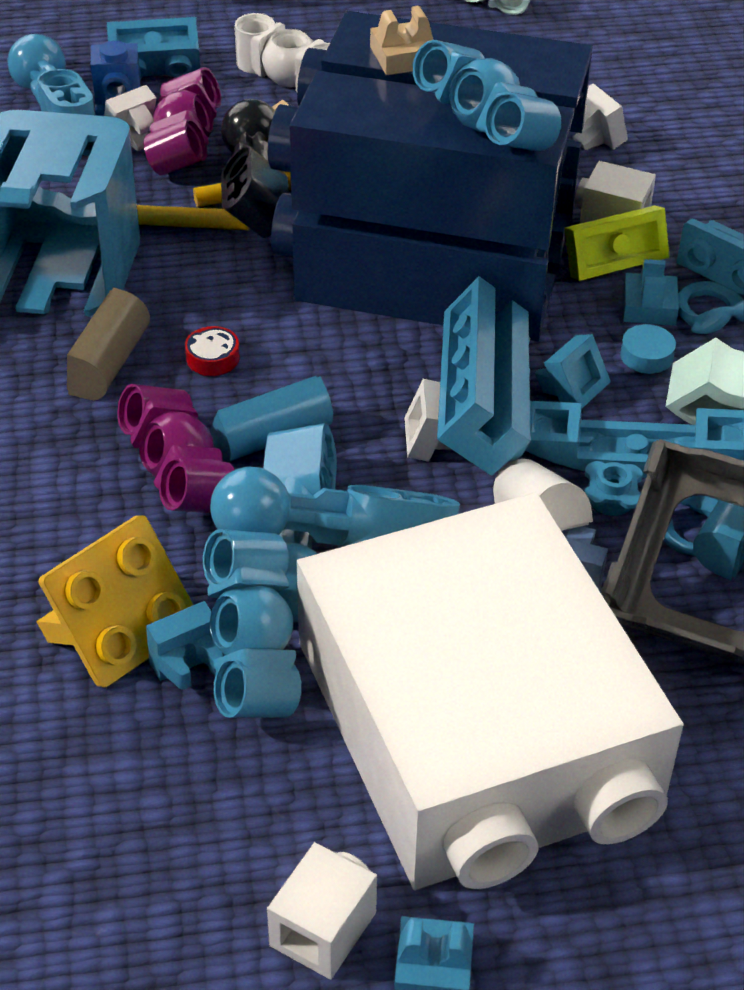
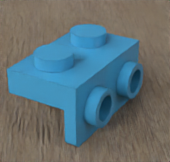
[107,17,200,78]
[676,218,744,295]

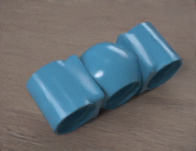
[413,40,561,152]
[203,529,301,718]

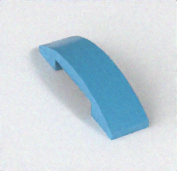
[526,401,744,478]

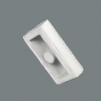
[493,459,593,531]

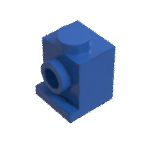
[90,41,142,116]

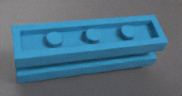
[437,276,531,476]

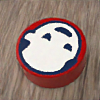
[185,326,240,376]

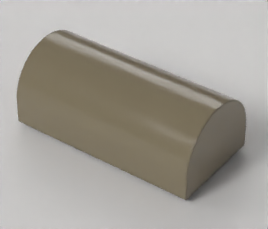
[67,288,150,400]

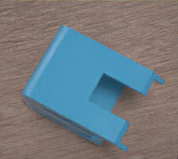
[0,110,140,317]

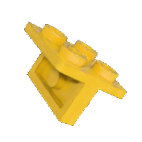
[36,515,193,687]

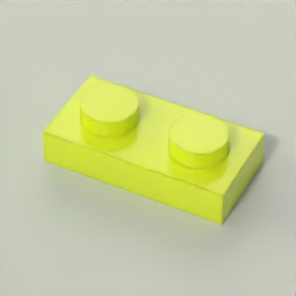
[564,205,670,281]

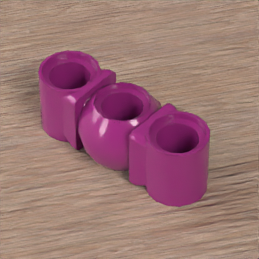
[143,67,222,176]
[117,384,235,513]

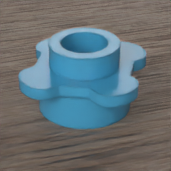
[584,461,643,516]

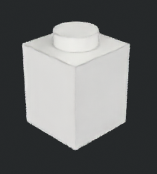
[575,161,656,224]
[267,842,377,980]

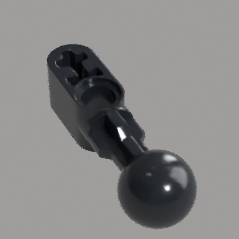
[221,99,289,238]

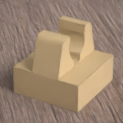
[370,6,433,75]

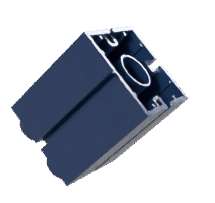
[268,11,593,342]

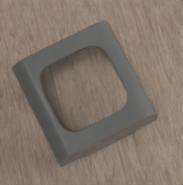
[601,439,744,665]

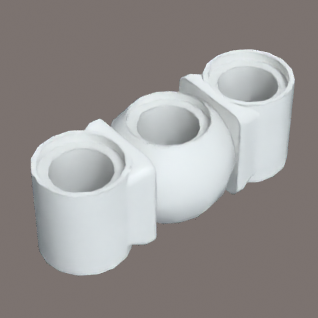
[235,13,330,92]

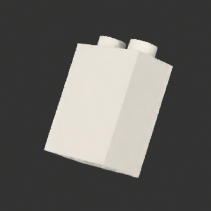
[297,492,684,891]

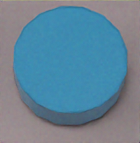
[620,324,676,374]

